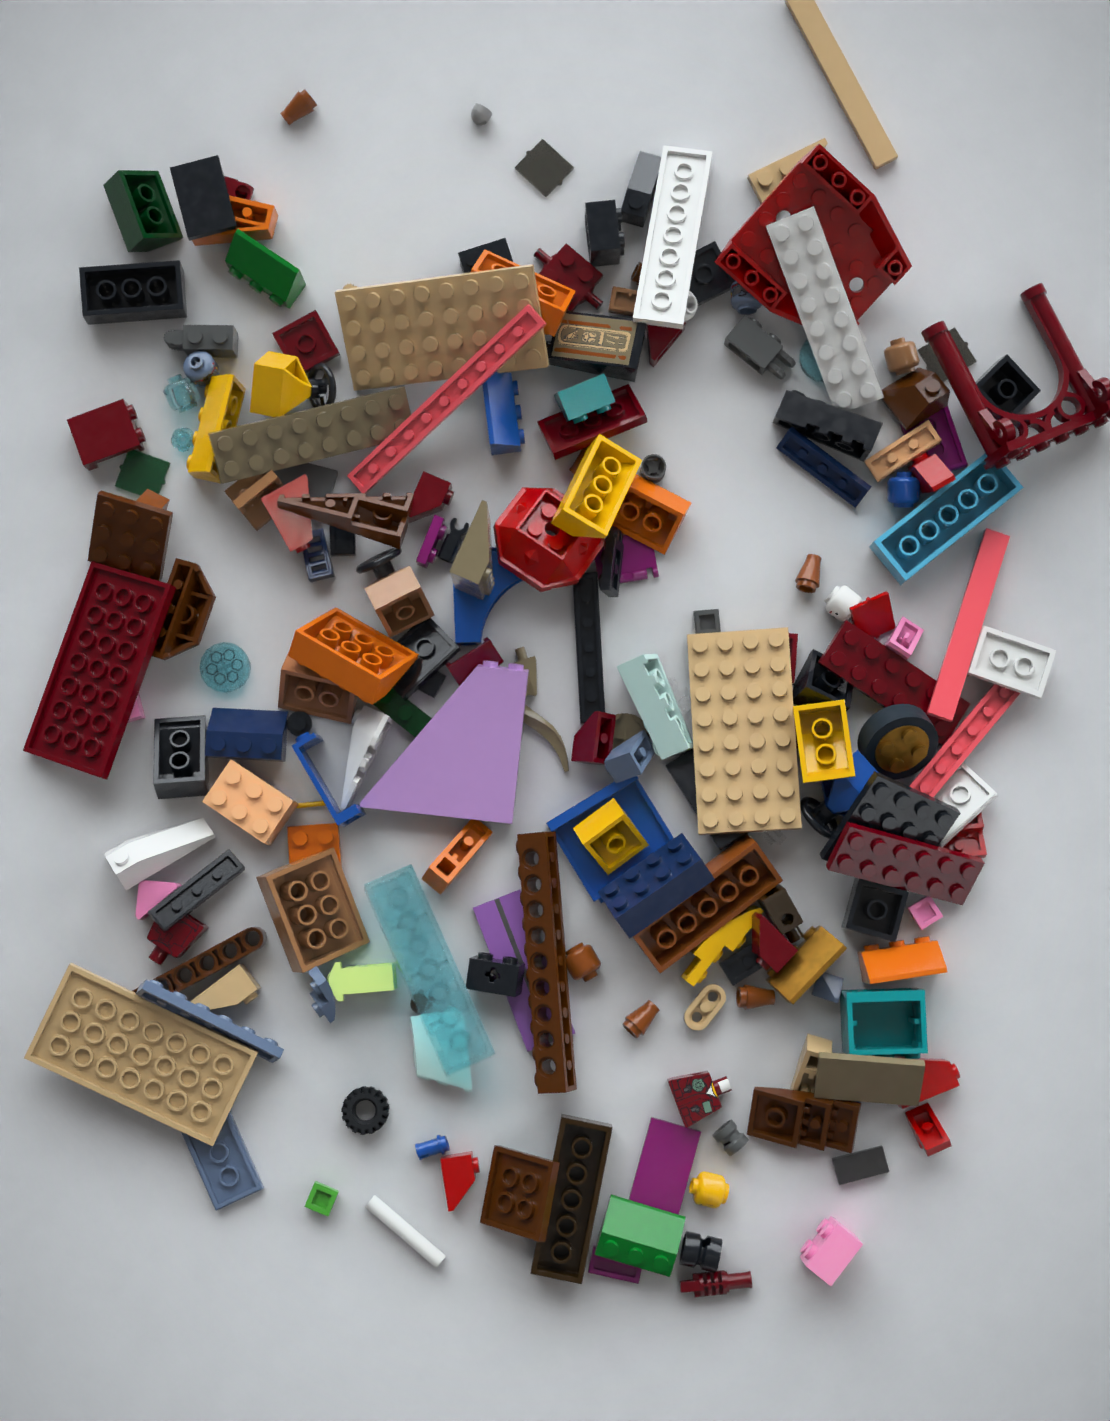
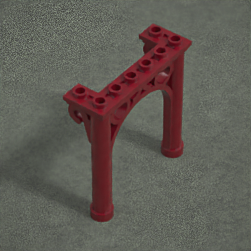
[921,283,1110,470]

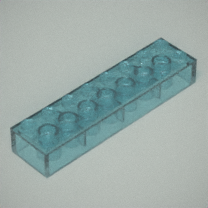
[364,864,495,1077]

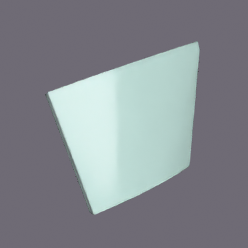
[410,1010,472,1092]

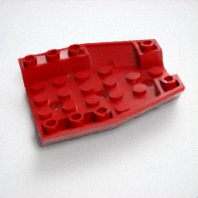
[715,144,912,325]

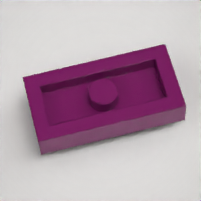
[416,515,447,569]

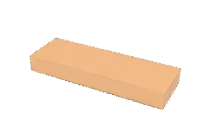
[864,420,942,483]

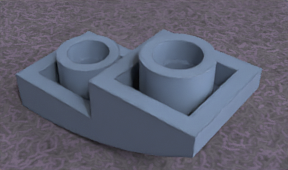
[308,966,335,1023]

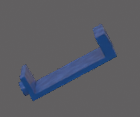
[292,732,366,827]

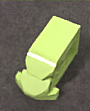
[327,962,398,1001]

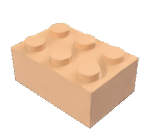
[202,759,299,846]

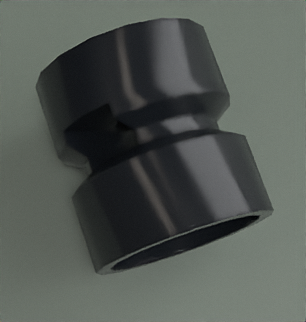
[679,1231,722,1273]

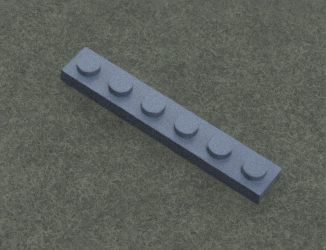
[136,980,284,1063]

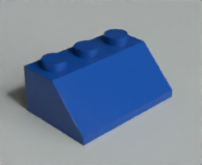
[482,371,525,455]

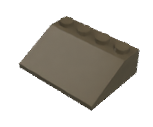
[449,500,495,600]

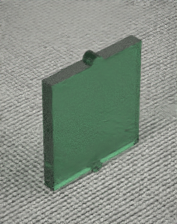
[115,450,171,496]

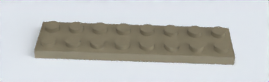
[208,386,411,484]

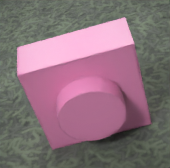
[907,896,943,930]

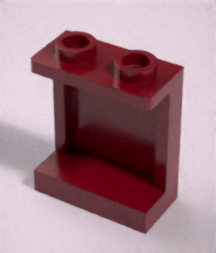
[67,399,146,471]

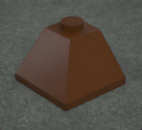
[881,368,950,431]

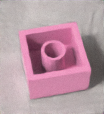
[800,1216,863,1286]

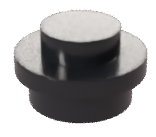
[287,711,312,736]

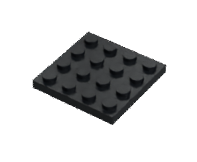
[820,771,961,891]

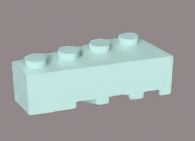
[616,654,693,760]

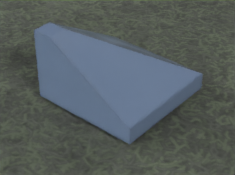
[811,972,844,1003]

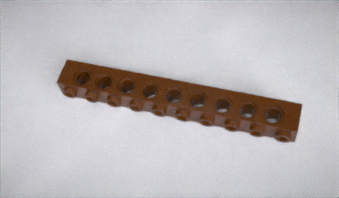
[516,832,577,1094]

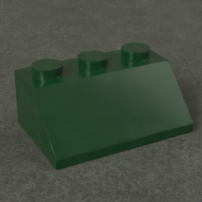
[103,170,183,252]

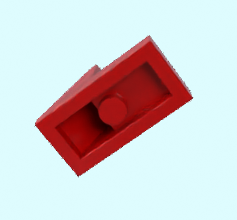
[905,1102,952,1156]

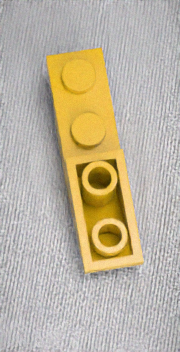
[680,905,764,987]

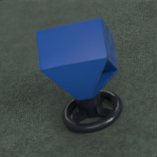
[800,750,879,839]

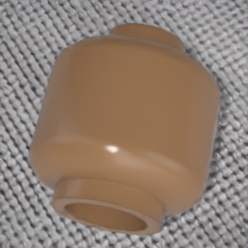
[884,337,919,376]

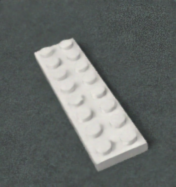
[633,146,712,329]
[766,206,884,411]

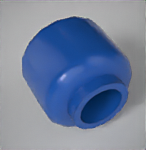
[887,472,920,508]

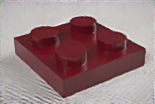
[272,310,340,373]

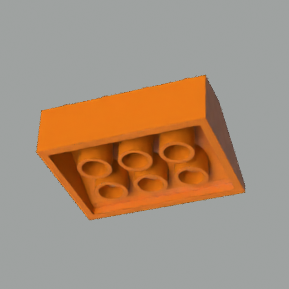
[288,607,419,705]

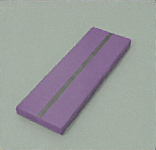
[473,890,575,1052]

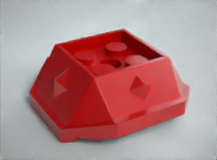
[493,487,605,592]

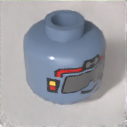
[730,281,762,315]
[183,350,219,388]

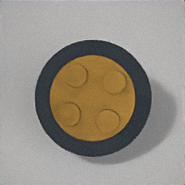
[857,704,938,780]

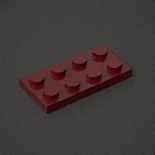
[537,384,648,460]

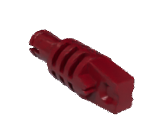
[679,1270,752,1297]

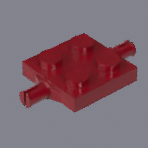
[534,243,603,312]

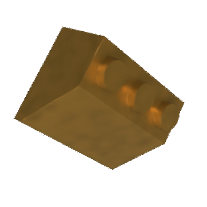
[766,926,847,1004]

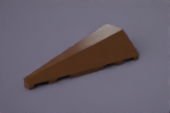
[277,493,414,549]

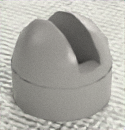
[471,103,492,126]

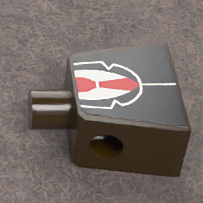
[757,884,804,943]

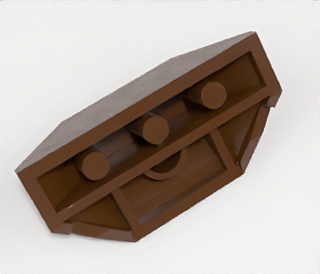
[152,558,216,660]

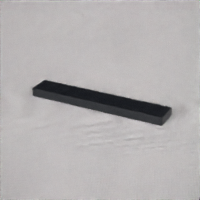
[573,572,605,724]

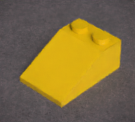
[793,699,855,783]

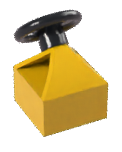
[250,351,336,417]

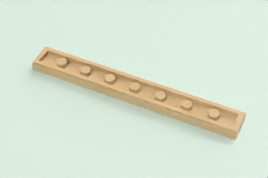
[785,0,898,170]

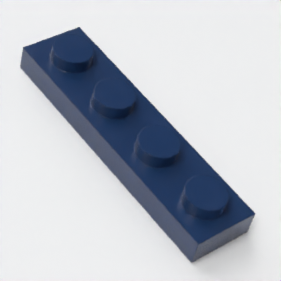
[776,427,872,508]

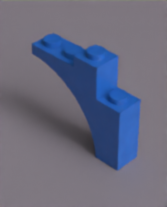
[453,547,523,646]

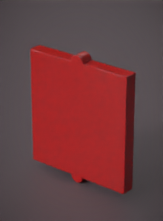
[849,591,896,638]

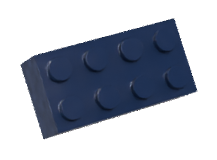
[598,833,715,939]

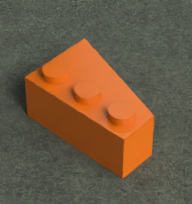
[192,195,278,246]

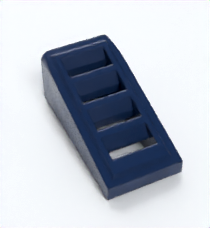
[302,528,335,582]

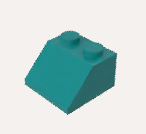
[554,374,615,424]

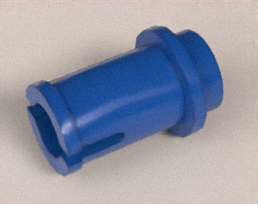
[415,1135,450,1160]

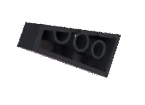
[772,390,883,462]

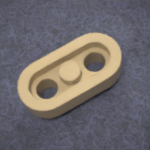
[684,984,726,1030]

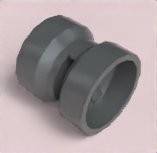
[640,454,666,484]
[712,1119,749,1156]

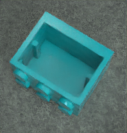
[840,988,928,1059]

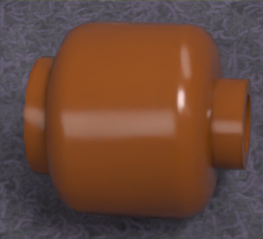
[566,943,601,982]

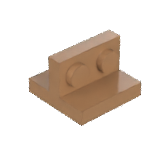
[224,470,284,531]

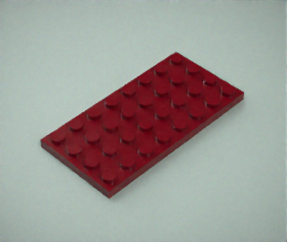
[23,561,176,780]

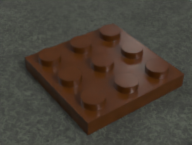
[88,490,173,581]
[480,1145,560,1242]

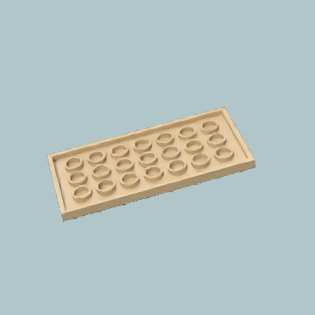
[335,264,549,391]
[687,627,802,835]
[24,963,259,1146]

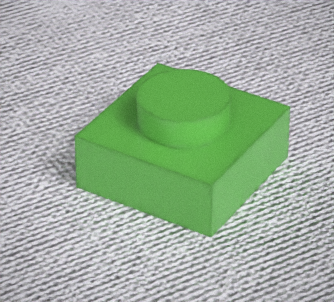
[304,1181,339,1217]

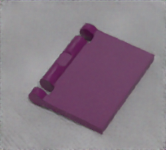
[595,535,659,584]

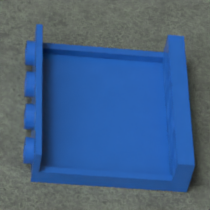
[546,776,674,903]

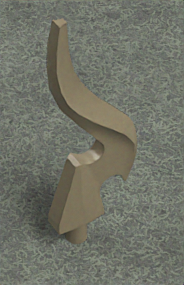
[514,647,569,772]

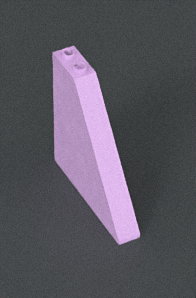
[360,661,529,824]

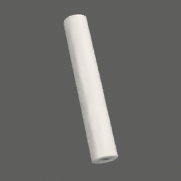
[365,1195,446,1268]

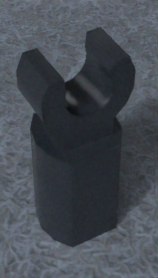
[437,518,469,564]

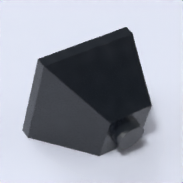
[793,649,853,711]

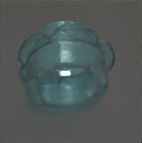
[171,428,194,452]

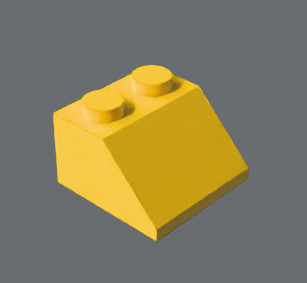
[573,798,649,875]

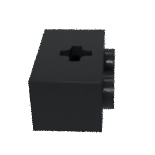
[465,952,525,997]

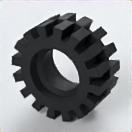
[341,1086,390,1135]

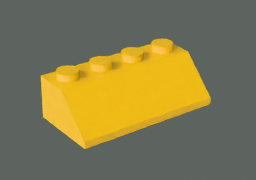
[186,374,246,483]
[551,434,642,538]

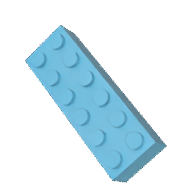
[869,453,1023,585]

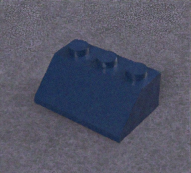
[205,708,289,762]

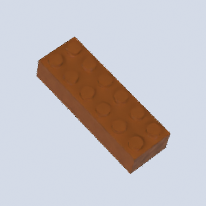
[633,834,783,974]

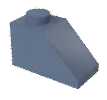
[604,730,655,783]

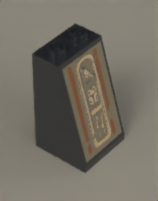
[546,311,646,382]

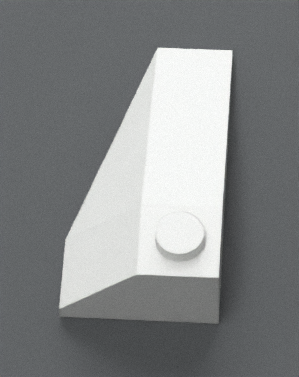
[341,705,393,809]
[104,818,215,890]

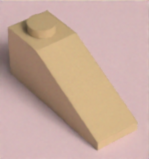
[190,964,261,1010]
[790,1034,832,1093]

